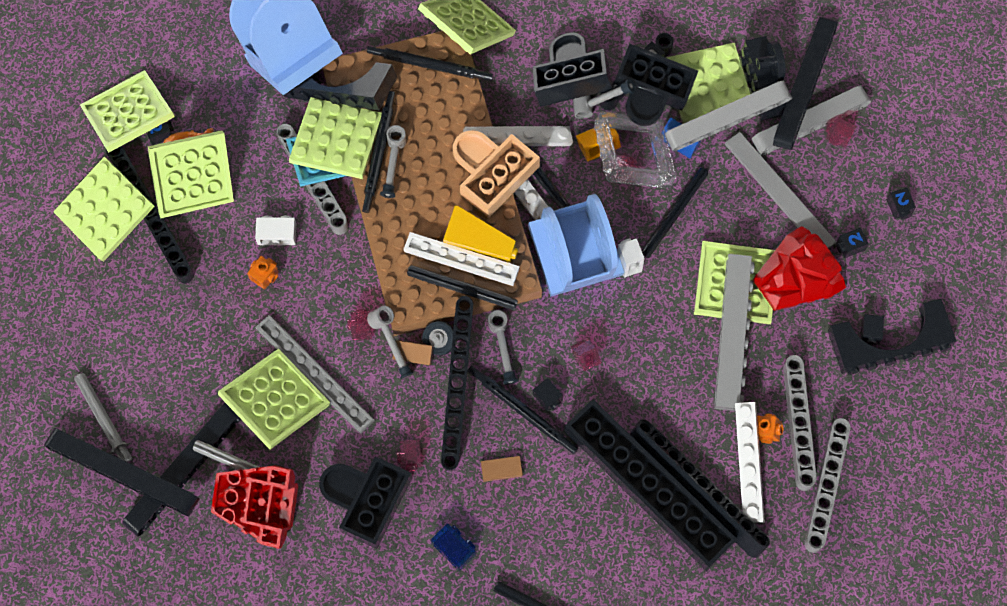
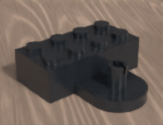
[533,33,612,107]
[739,36,787,121]
[614,43,698,126]
[319,456,412,549]

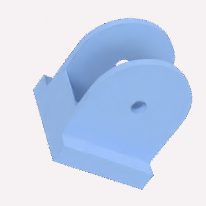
[229,0,343,95]
[528,194,624,297]

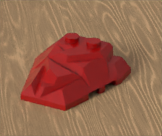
[752,226,846,311]
[211,465,298,549]

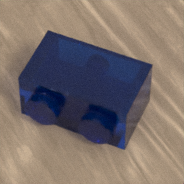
[430,523,476,572]

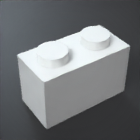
[255,215,297,245]
[617,238,645,277]

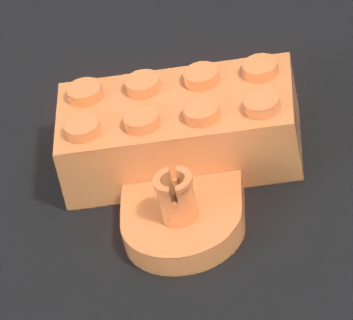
[453,130,540,218]

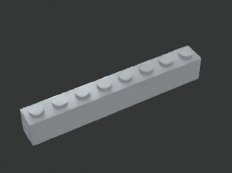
[714,254,755,411]

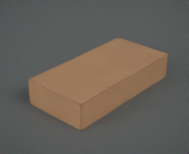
[392,340,434,365]
[481,456,523,482]

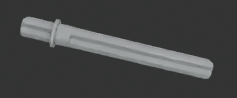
[74,373,132,463]
[193,440,259,470]

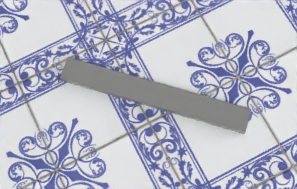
[725,132,836,249]
[255,315,375,434]

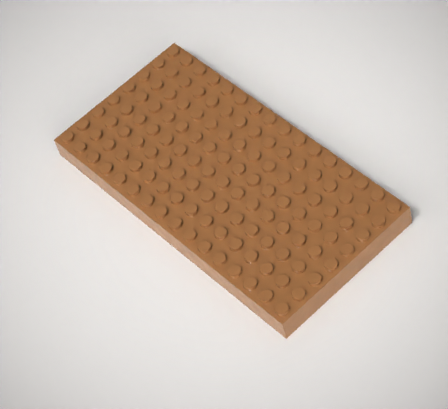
[322,31,542,336]

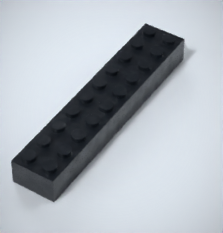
[564,399,737,572]

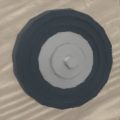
[422,321,456,356]

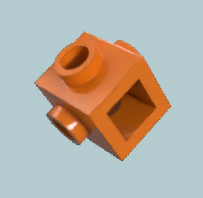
[247,256,279,290]
[757,414,784,444]

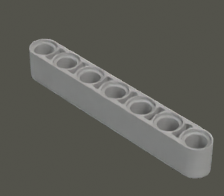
[665,81,792,151]
[751,85,871,156]
[277,124,348,235]
[783,355,817,491]
[804,418,850,553]

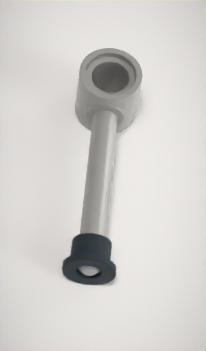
[573,79,636,119]
[380,125,406,198]
[367,306,414,379]
[488,310,519,385]

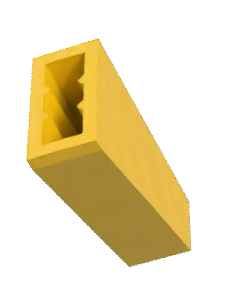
[443,205,518,263]

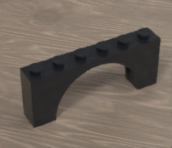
[284,62,397,110]
[828,299,956,375]

